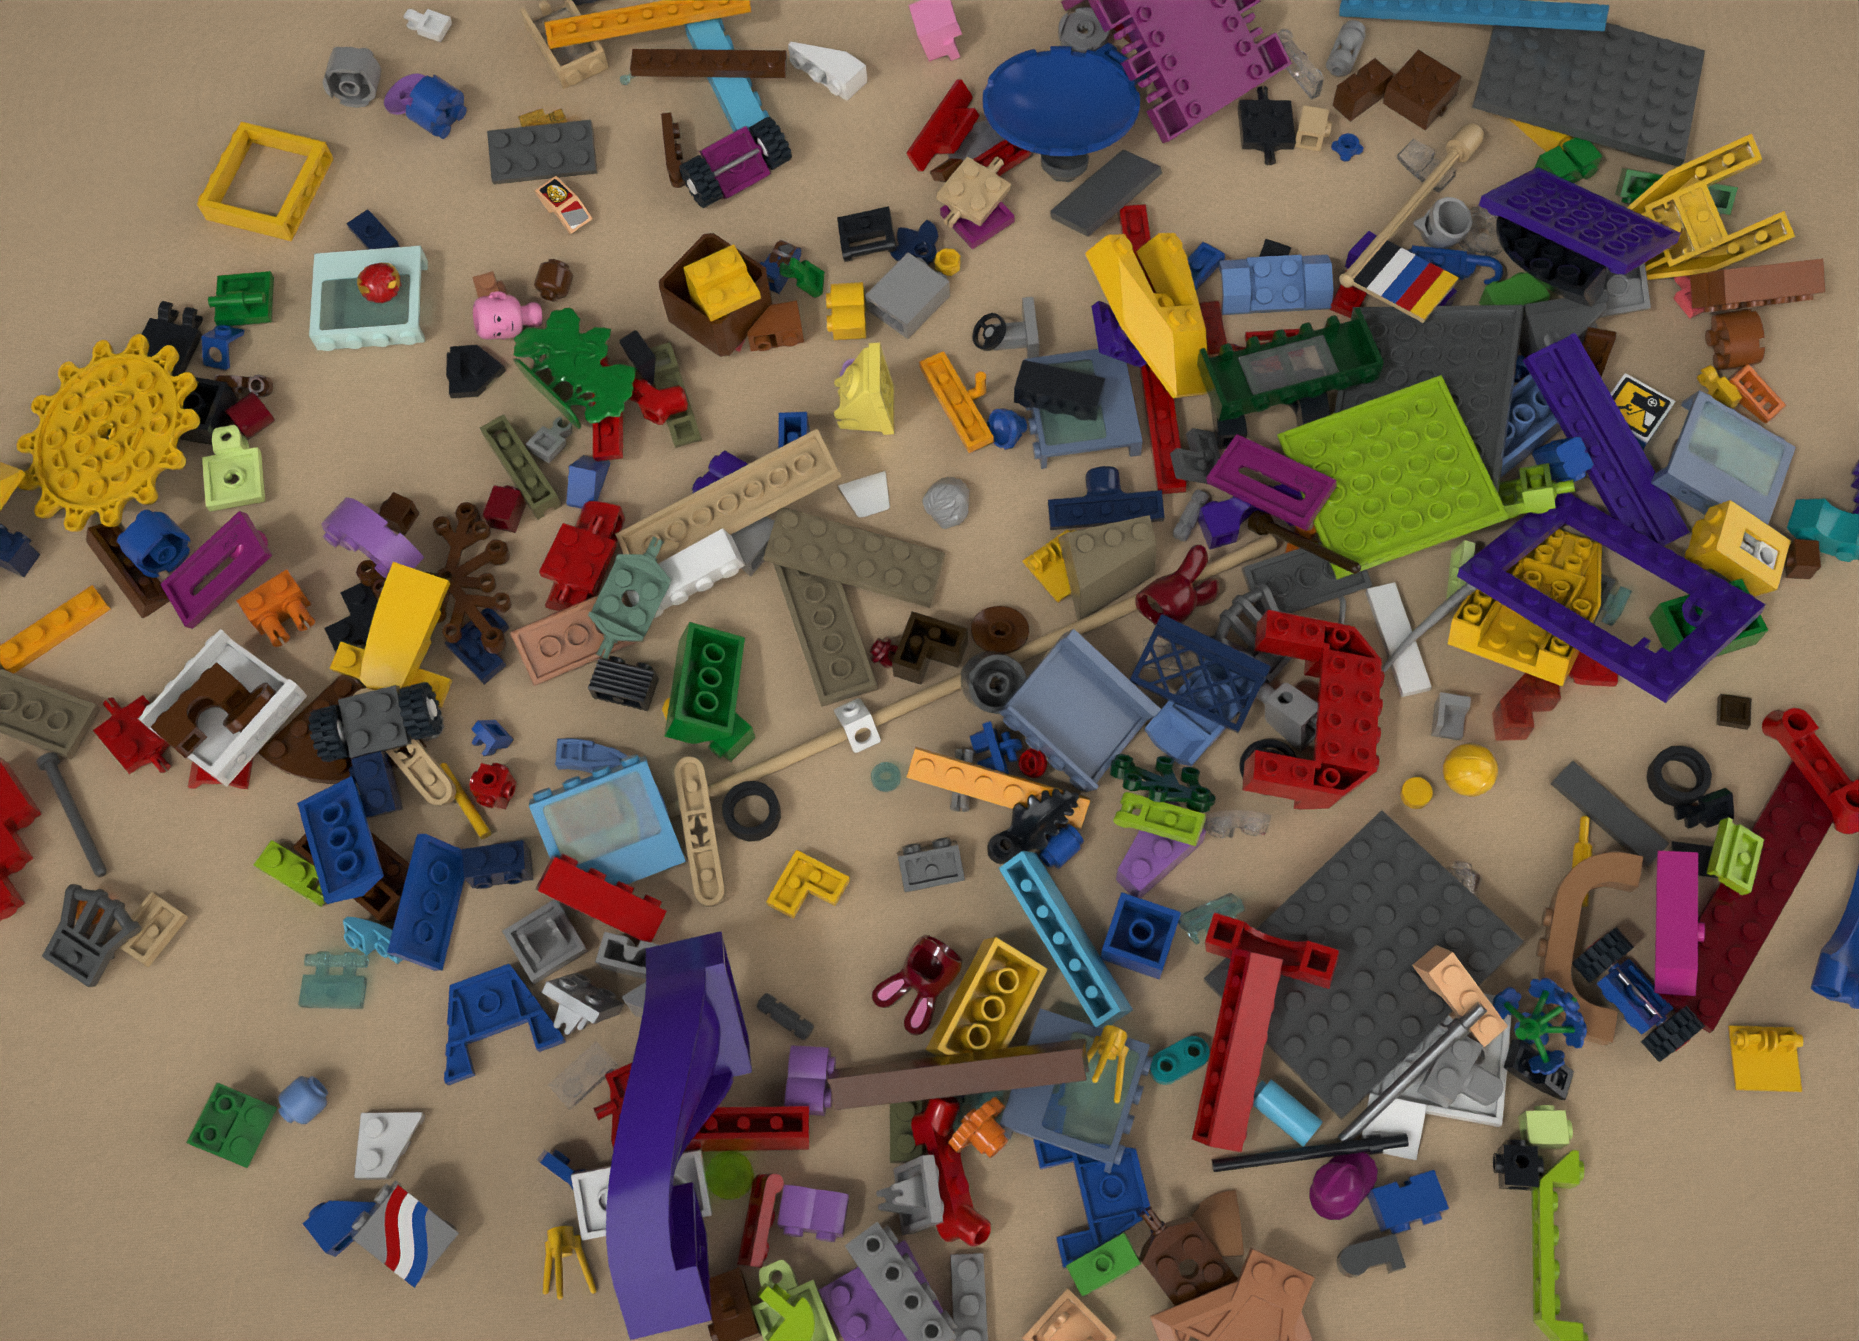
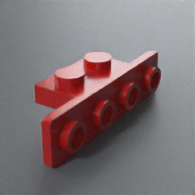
[907,79,980,171]

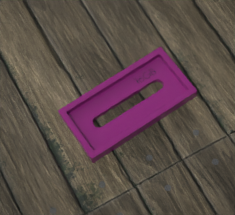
[1206,434,1337,531]
[160,511,273,629]

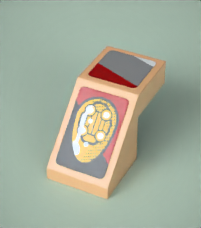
[534,176,593,234]

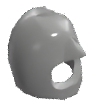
[1413,197,1473,249]

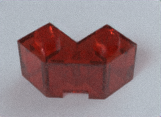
[1492,673,1561,741]

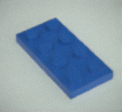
[387,834,465,971]

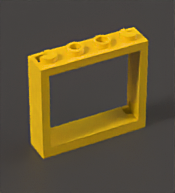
[197,122,334,241]

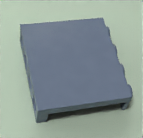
[999,629,1161,792]

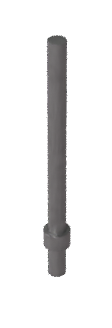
[1338,1002,1487,1142]

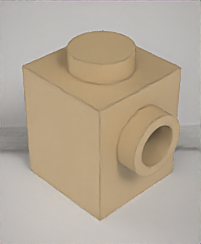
[1295,105,1332,152]

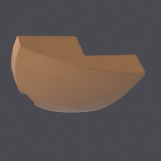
[1184,1190,1244,1261]

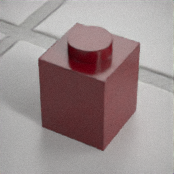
[482,485,526,533]

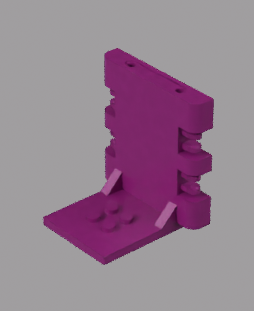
[1061,0,1292,143]

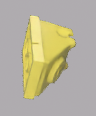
[834,342,894,435]

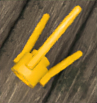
[1087,1025,1129,1104]
[542,1226,597,1300]

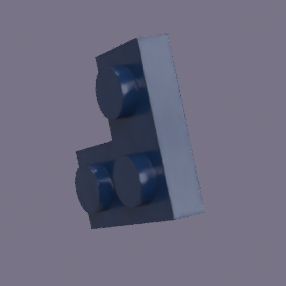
[444,608,509,685]

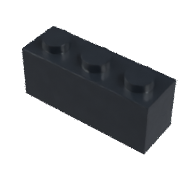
[1014,360,1105,421]

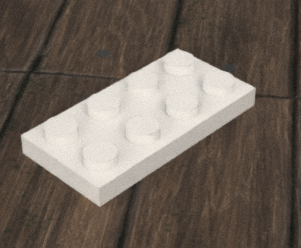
[571,1149,712,1241]

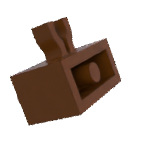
[708,1268,762,1341]

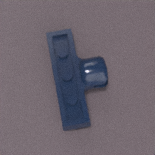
[1048,466,1165,530]

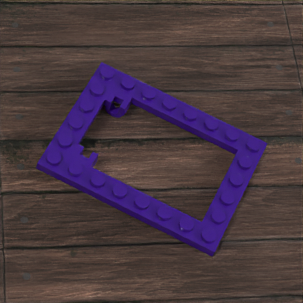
[1457,492,1766,703]

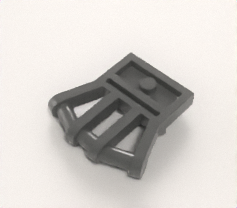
[1211,582,1292,683]
[42,884,142,987]

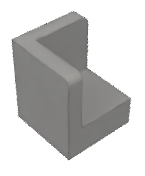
[1431,692,1471,740]

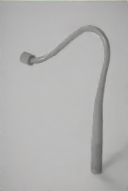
[1338,582,1477,673]

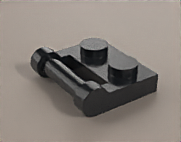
[837,206,897,262]

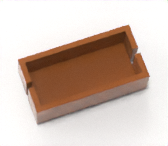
[1690,258,1825,313]

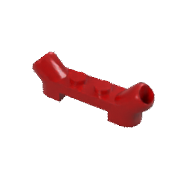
[600,356,688,425]
[1762,708,1859,835]
[911,1096,991,1247]

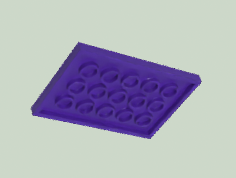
[1478,167,1681,275]

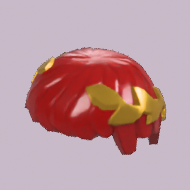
[357,263,402,303]

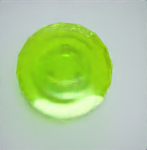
[706,1150,755,1201]

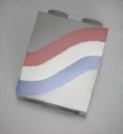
[351,1180,459,1288]

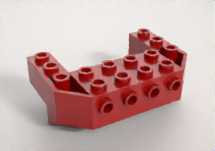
[1242,610,1385,810]

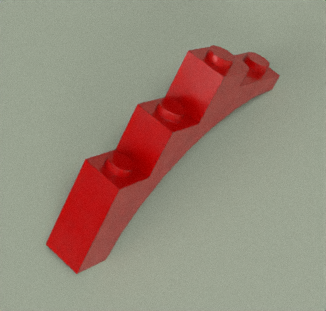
[0,757,42,921]

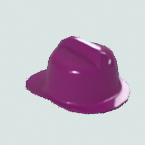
[1309,1152,1378,1220]

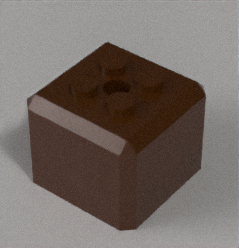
[659,233,773,357]

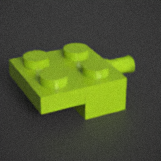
[1498,463,1575,519]

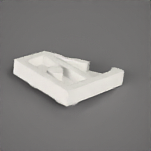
[354,1112,425,1180]

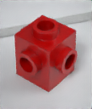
[469,763,517,810]

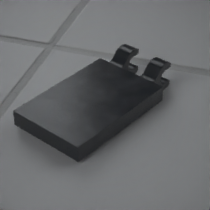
[142,301,203,376]

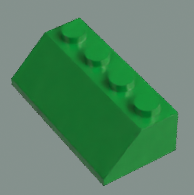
[664,622,745,744]

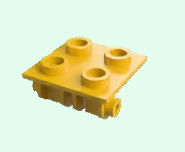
[1022,529,1076,603]
[1728,1026,1803,1092]

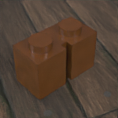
[1332,58,1393,122]

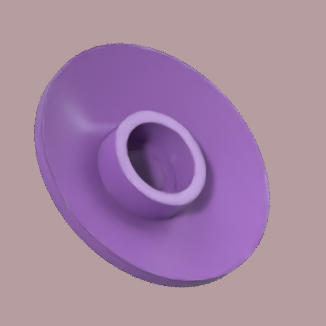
[384,73,425,115]

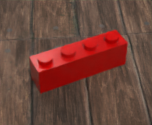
[535,853,667,943]

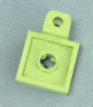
[202,425,265,512]
[752,1260,838,1341]

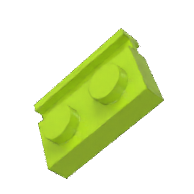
[1707,817,1764,895]

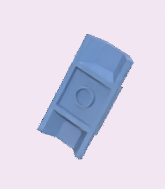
[1218,255,1334,315]
[1144,659,1266,767]

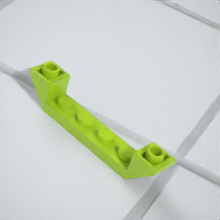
[1531,1150,1589,1341]

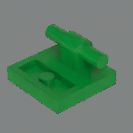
[208,271,274,326]
[186,1082,277,1168]

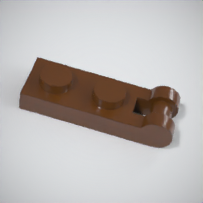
[661,112,685,188]

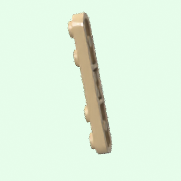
[353,688,456,807]
[674,757,725,907]

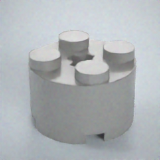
[323,47,381,108]

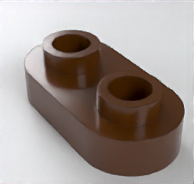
[223,682,276,734]

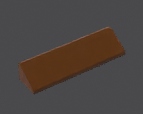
[86,524,170,618]

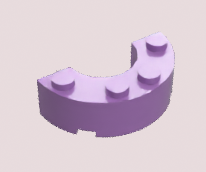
[321,497,424,578]

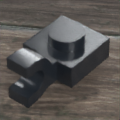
[1674,788,1734,829]

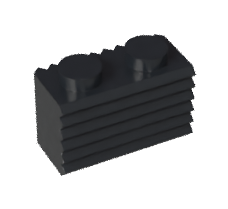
[588,656,659,711]

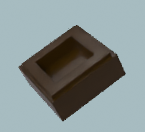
[1716,694,1752,730]

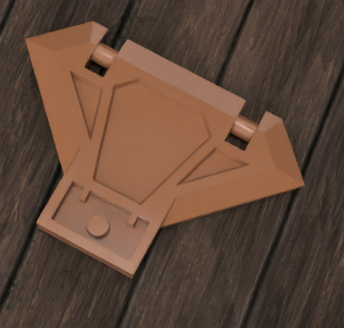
[1150,1247,1315,1341]

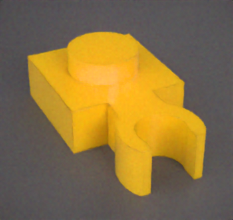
[1697,365,1742,409]

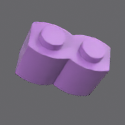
[784,1045,836,1116]
[777,1185,849,1242]

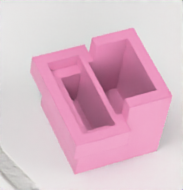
[908,0,962,62]

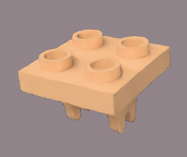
[1022,1288,1117,1341]

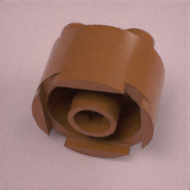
[1705,308,1765,370]

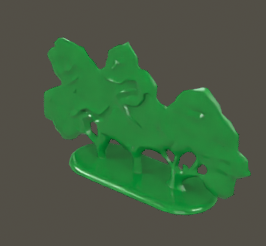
[513,308,636,429]

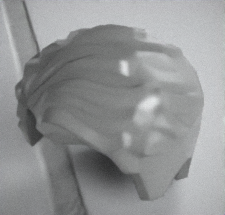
[922,477,969,529]

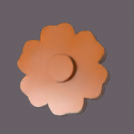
[948,1096,1009,1158]

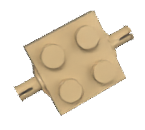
[936,157,1011,228]

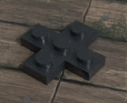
[324,583,378,652]

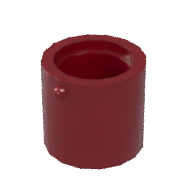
[225,392,275,440]

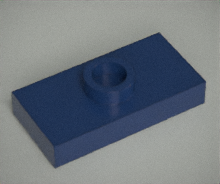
[346,209,400,250]

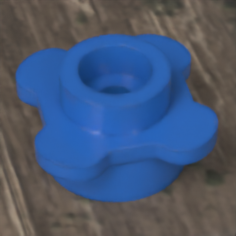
[1331,133,1363,161]

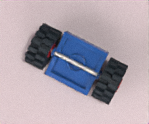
[1572,927,1705,1062]

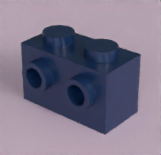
[0,523,40,577]
[349,751,403,818]
[462,840,533,889]

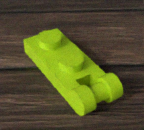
[1113,792,1206,846]
[253,840,325,907]

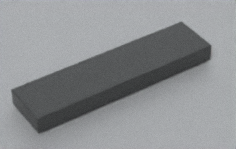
[1551,761,1669,867]

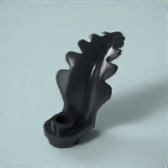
[987,789,1079,864]

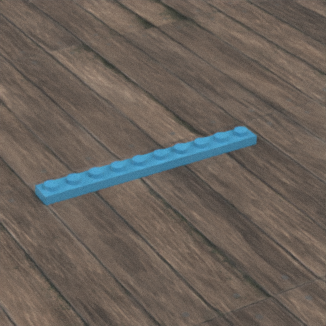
[1339,0,1609,31]

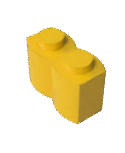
[826,282,866,340]

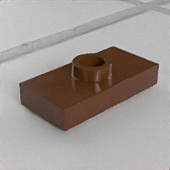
[1582,327,1616,377]

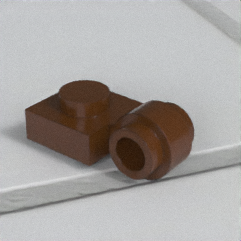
[215,375,273,397]

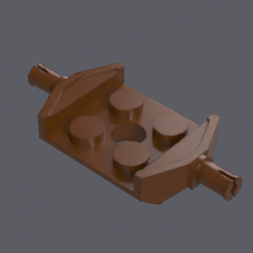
[1139,1206,1238,1306]

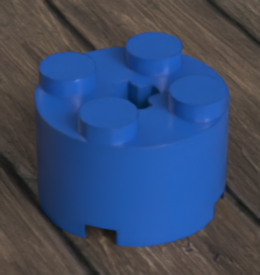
[406,74,467,139]
[117,509,191,578]

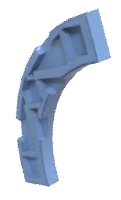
[555,738,670,840]

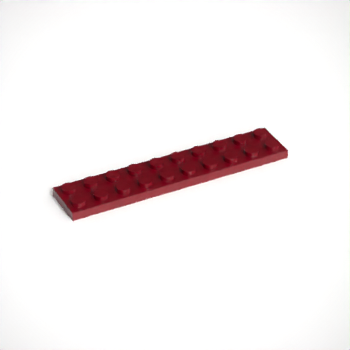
[1658,759,1853,1033]

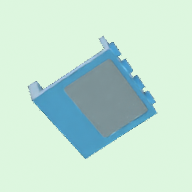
[529,754,686,907]

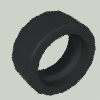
[1646,746,1712,807]
[722,781,781,842]

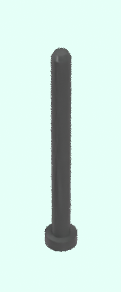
[36,752,107,877]

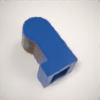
[760,240,801,294]

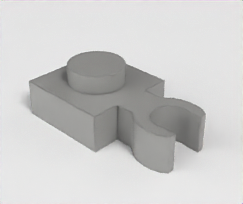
[526,417,572,463]

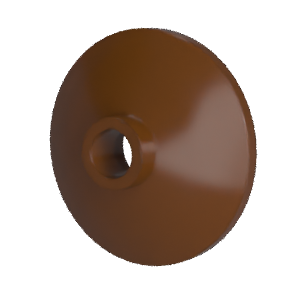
[971,606,1029,654]

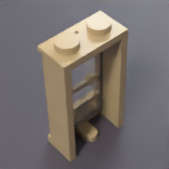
[519,0,609,89]

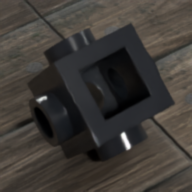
[1493,1139,1544,1191]

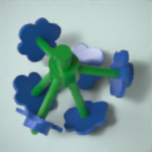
[1492,978,1587,1075]

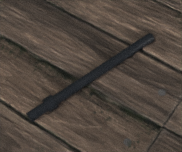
[1211,1133,1409,1172]

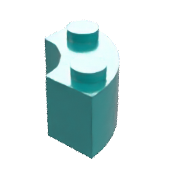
[1787,499,1859,562]

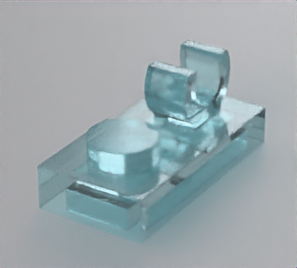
[1178,893,1245,945]

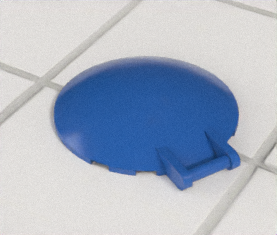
[982,43,1148,156]

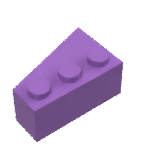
[1116,801,1206,899]

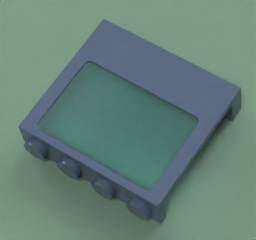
[1024,349,1143,469]
[1651,390,1796,525]
[999,1008,1153,1174]

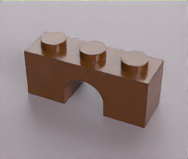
[150,662,250,759]

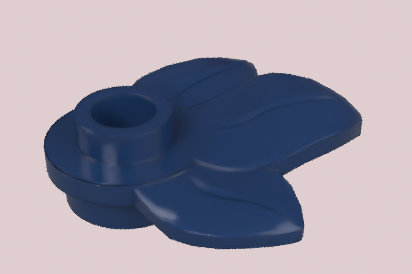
[890,220,939,265]

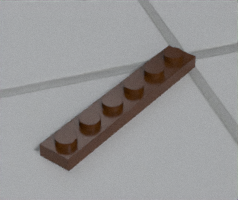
[630,49,787,78]

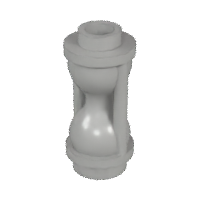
[1326,20,1366,77]

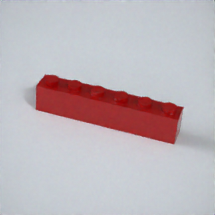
[1192,948,1283,1153]
[611,1106,809,1151]

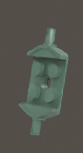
[588,537,672,660]

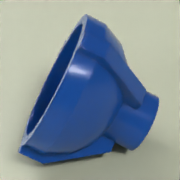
[987,408,1027,450]

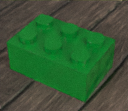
[1649,579,1768,657]

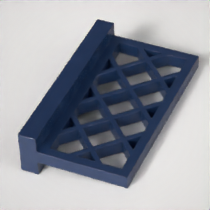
[1130,614,1271,733]

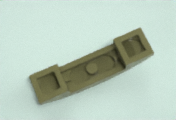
[650,342,702,448]

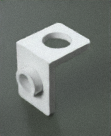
[834,698,881,753]

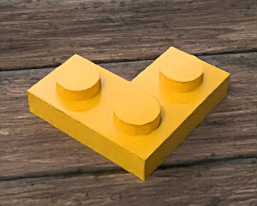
[766,850,850,919]

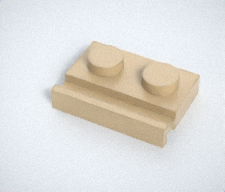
[119,892,189,968]

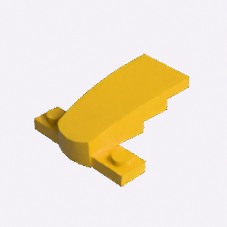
[330,562,452,708]

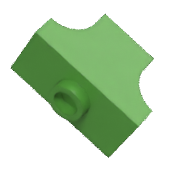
[1066,1233,1142,1297]

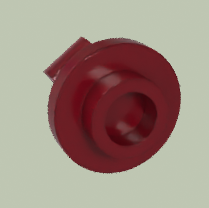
[869,636,898,668]

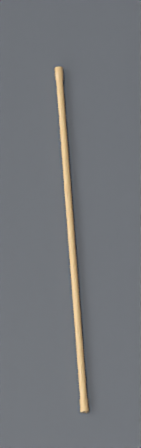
[604,534,1277,847]

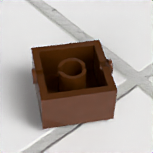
[1383,49,1462,131]

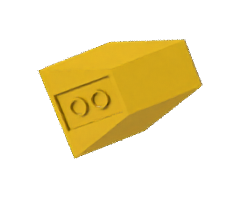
[1447,529,1602,686]

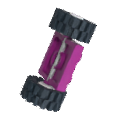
[679,117,792,208]

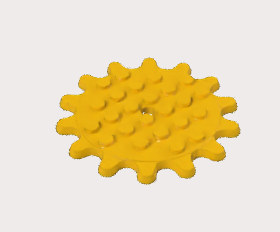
[16,334,200,532]

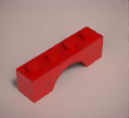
[1205,912,1339,989]

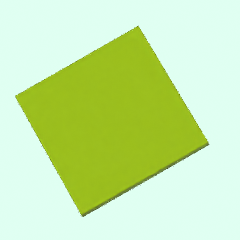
[1277,375,1508,580]

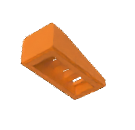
[1728,364,1786,424]

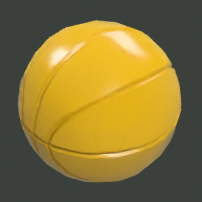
[1443,743,1498,797]

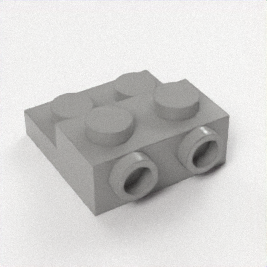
[1600,263,1651,318]

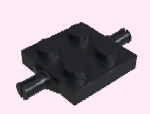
[1237,86,1296,165]

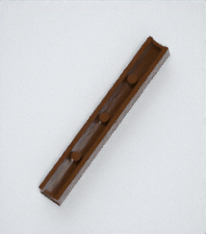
[827,1038,1090,1110]

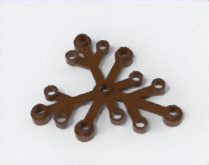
[356,502,512,654]

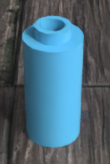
[1253,1079,1323,1147]

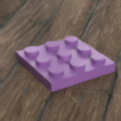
[818,1240,954,1341]

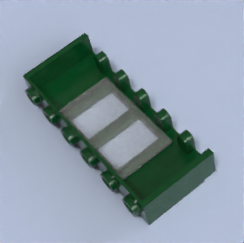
[1197,307,1384,421]

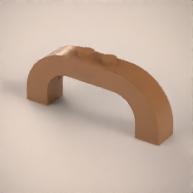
[1536,852,1643,1046]

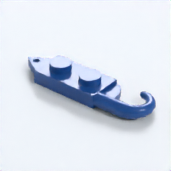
[1407,245,1504,285]

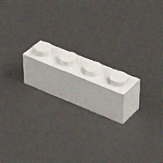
[626,528,745,618]

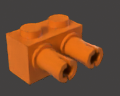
[236,569,315,647]

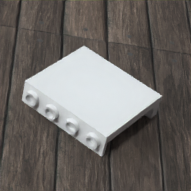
[138,629,307,787]

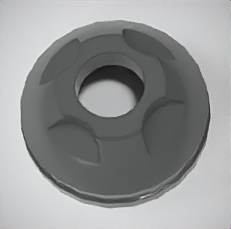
[1041,154,1089,182]

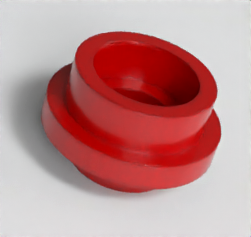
[1019,748,1047,778]

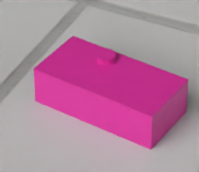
[1655,851,1705,996]

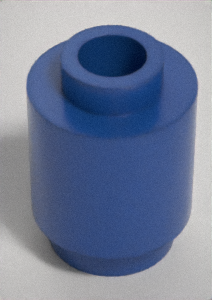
[1038,824,1084,869]

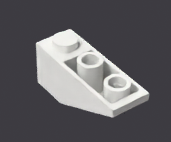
[788,42,867,101]

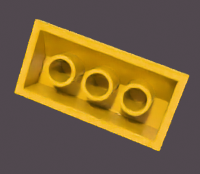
[925,937,1048,1056]

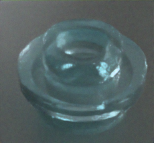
[871,762,901,792]

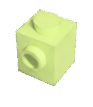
[1518,1105,1573,1149]

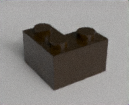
[892,611,968,685]

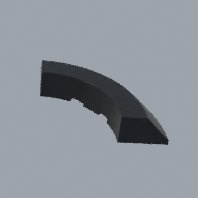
[1496,216,1607,307]

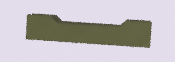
[480,414,562,520]

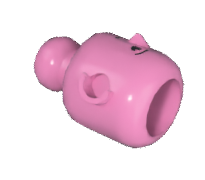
[473,291,542,340]

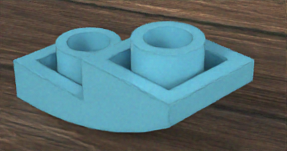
[343,916,403,964]

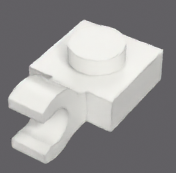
[403,9,452,42]

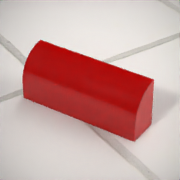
[545,501,625,611]

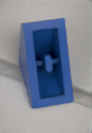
[566,455,611,509]

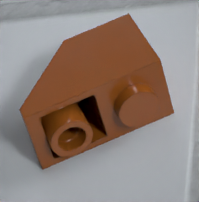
[747,300,804,351]

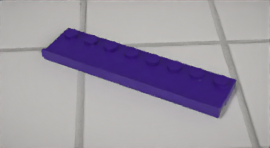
[1523,332,1690,546]

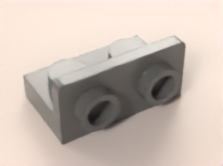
[897,837,965,892]

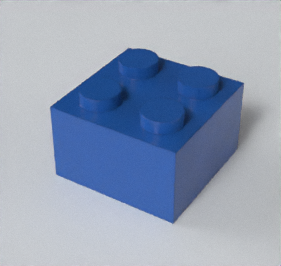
[1100,892,1181,980]

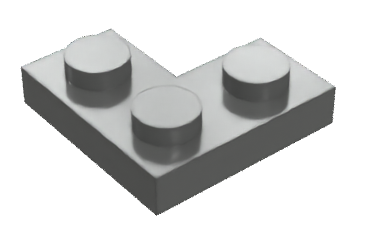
[1170,428,1220,484]

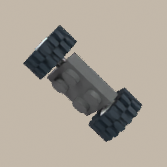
[309,682,442,762]

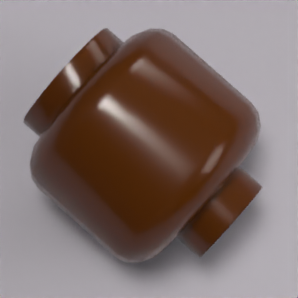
[534,259,573,302]

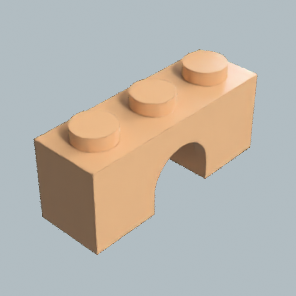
[1412,945,1508,1047]

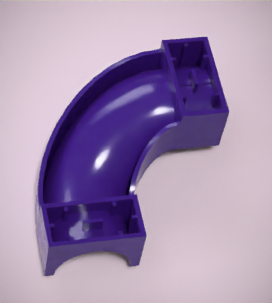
[606,931,752,1340]

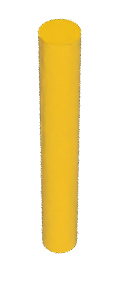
[440,763,491,839]

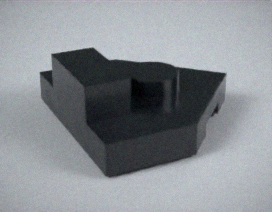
[446,345,506,399]

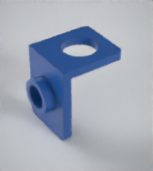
[201,325,244,370]

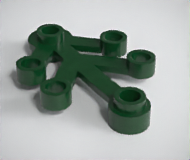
[1110,754,1216,813]

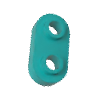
[1149,1036,1210,1085]

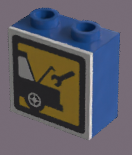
[1611,373,1676,450]

